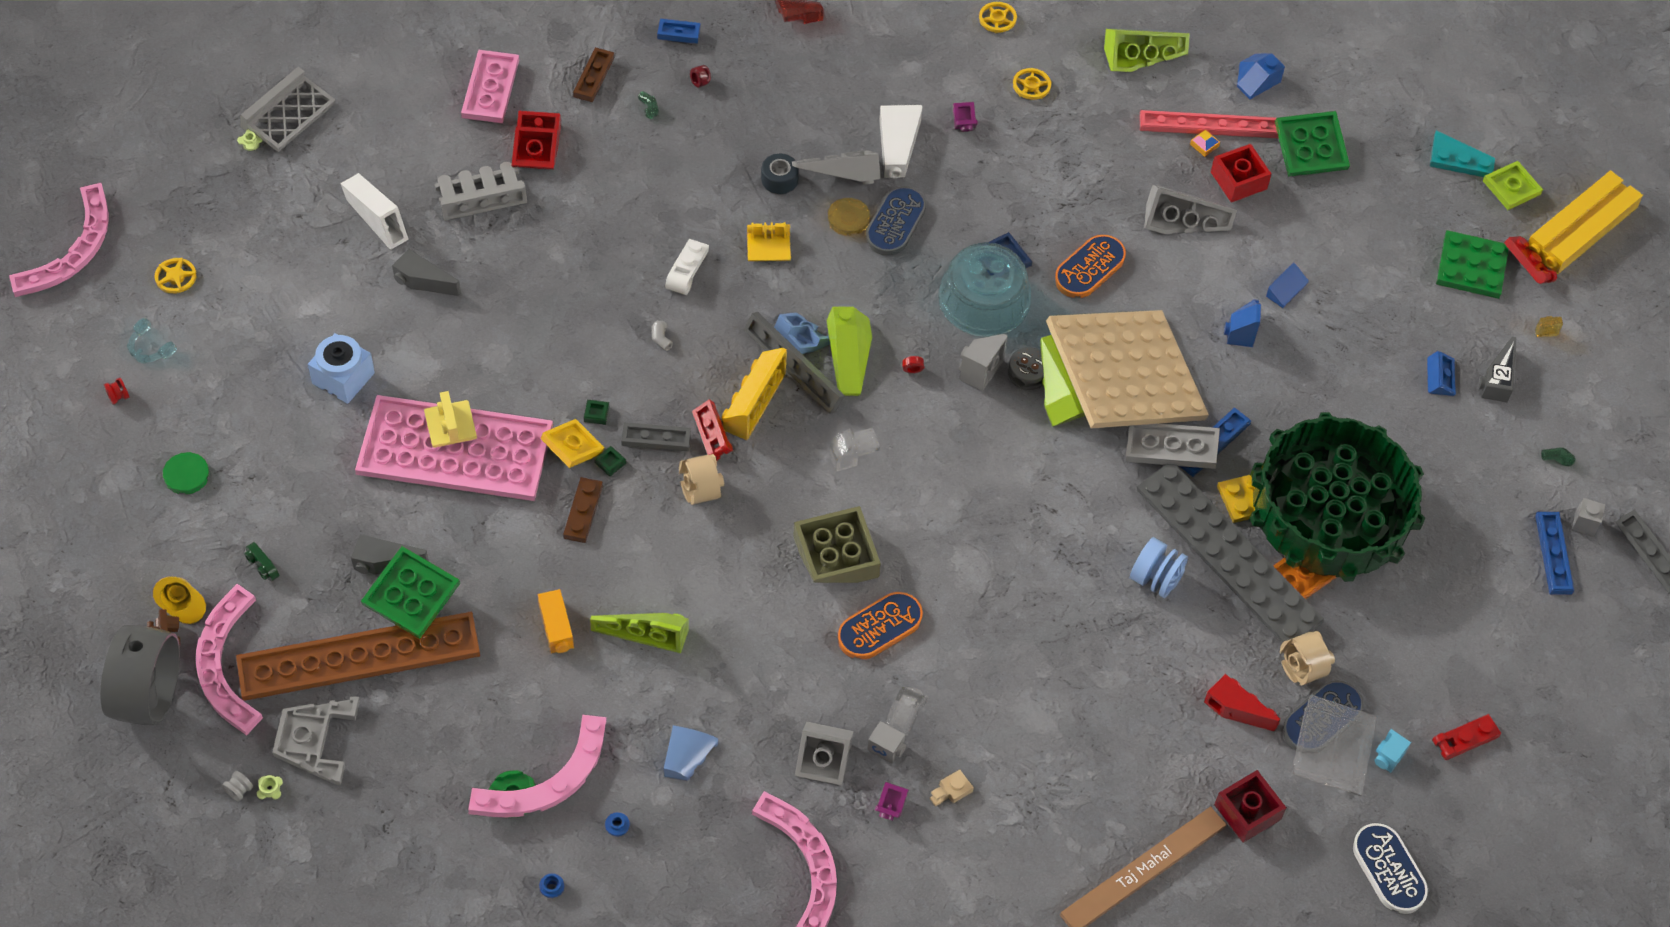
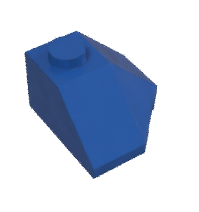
[1237,53,1285,100]
[1224,299,1261,347]

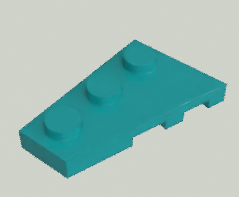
[1430,130,1495,177]

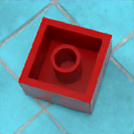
[1211,144,1272,203]

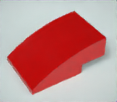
[511,111,562,170]

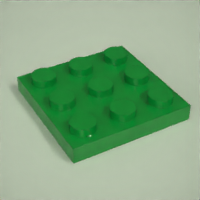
[1275,111,1350,177]
[1436,230,1508,299]
[361,546,460,639]

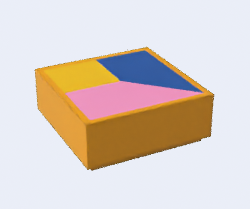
[1190,130,1220,157]

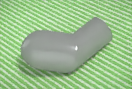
[652,320,673,351]

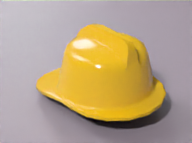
[153,576,206,624]

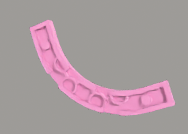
[9,183,109,297]
[196,584,263,736]
[468,715,606,818]
[752,791,837,927]

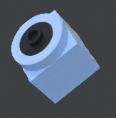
[308,333,375,404]

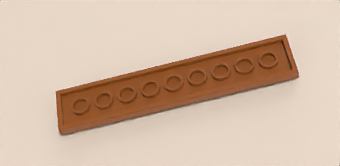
[236,611,480,701]

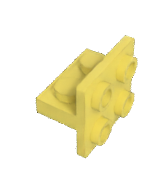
[424,391,477,448]

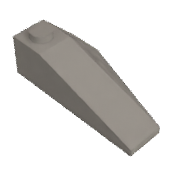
[792,150,881,184]
[1144,184,1237,234]

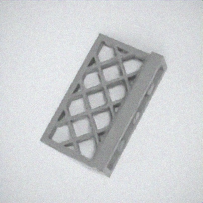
[240,67,336,152]

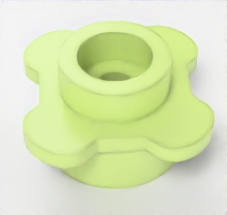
[237,129,263,151]
[257,775,283,800]

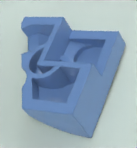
[774,313,830,354]
[664,725,718,781]

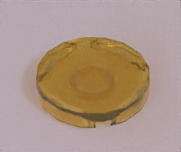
[828,198,870,236]

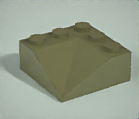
[793,506,881,583]

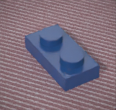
[657,19,700,44]

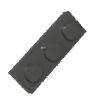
[621,422,691,452]

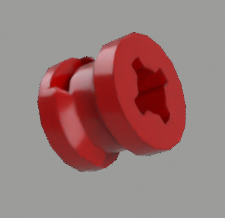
[103,377,130,405]

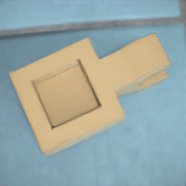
[930,769,974,806]

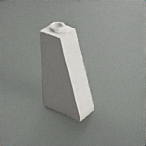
[880,105,922,178]
[341,173,408,250]

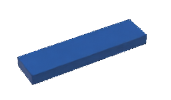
[1179,407,1251,477]
[1535,512,1574,595]

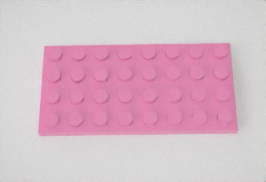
[355,395,553,501]

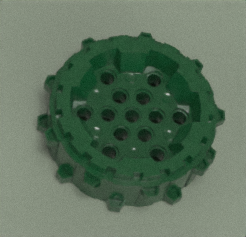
[1250,412,1425,582]

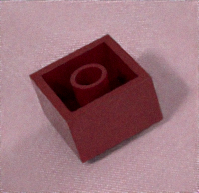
[1214,770,1287,843]

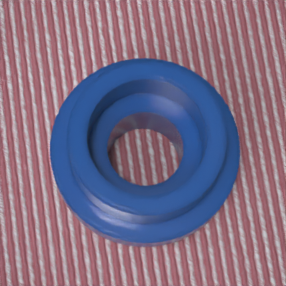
[605,812,630,837]
[539,873,564,898]

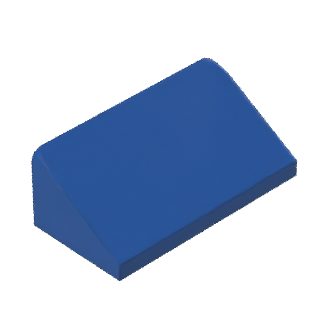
[1266,263,1309,308]
[1427,351,1456,396]

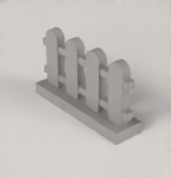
[434,162,527,221]

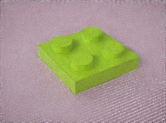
[1483,161,1543,210]

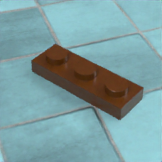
[573,47,615,103]
[563,477,603,543]

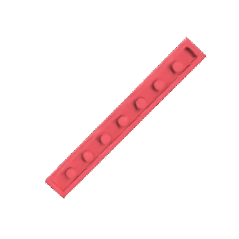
[1140,110,1278,138]

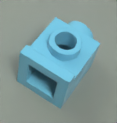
[1374,729,1411,773]

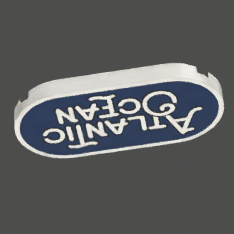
[1353,823,1428,914]

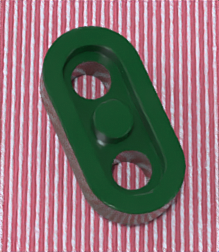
[244,542,280,582]

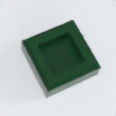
[583,399,610,425]
[594,446,626,476]

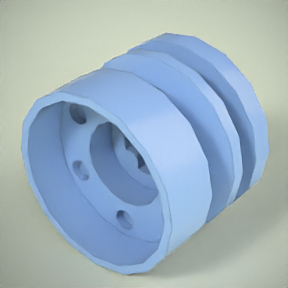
[1129,537,1188,598]

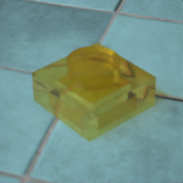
[1535,316,1563,337]

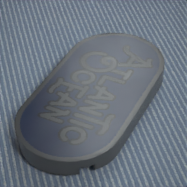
[866,186,926,255]
[1283,680,1363,754]

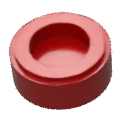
[902,356,925,373]

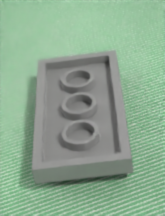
[1126,424,1220,469]

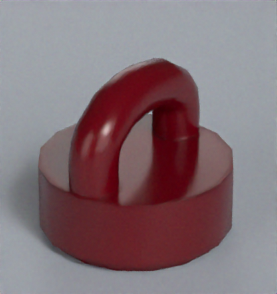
[690,65,711,88]

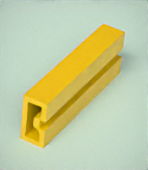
[1528,170,1643,274]

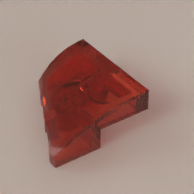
[775,0,824,24]

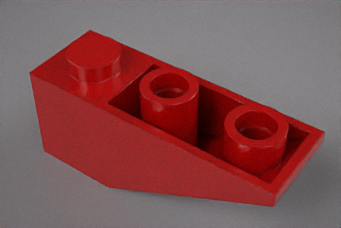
[1204,674,1280,731]

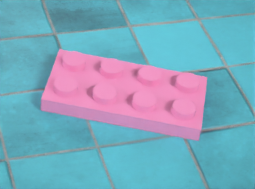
[461,50,519,123]

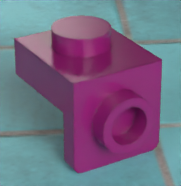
[953,102,978,132]
[875,782,909,821]

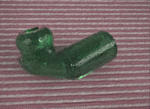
[638,91,659,119]
[1541,447,1576,467]

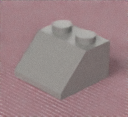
[959,334,1008,391]
[795,722,853,785]

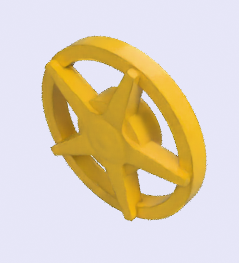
[979,2,1017,33]
[1013,68,1051,100]
[155,258,197,294]

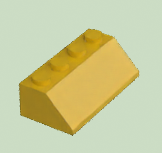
[721,348,787,440]

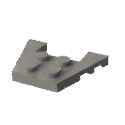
[272,696,360,786]

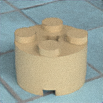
[679,454,724,505]
[1280,631,1335,685]

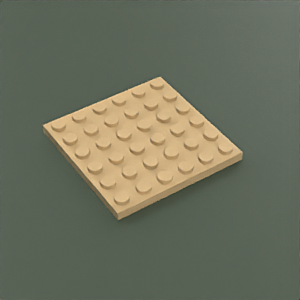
[1046,310,1209,428]

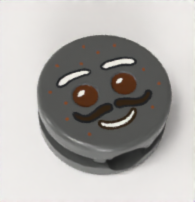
[1008,347,1044,390]

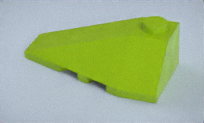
[1104,29,1190,72]
[826,307,872,396]
[1040,335,1085,427]
[590,613,689,653]

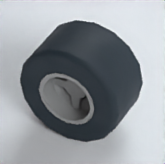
[761,153,799,194]

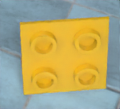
[747,222,791,261]

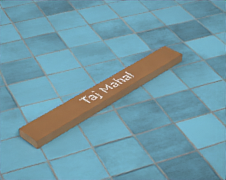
[1060,806,1226,927]

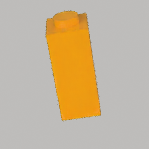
[537,589,574,653]

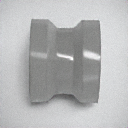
[222,771,253,802]

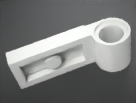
[665,239,709,295]

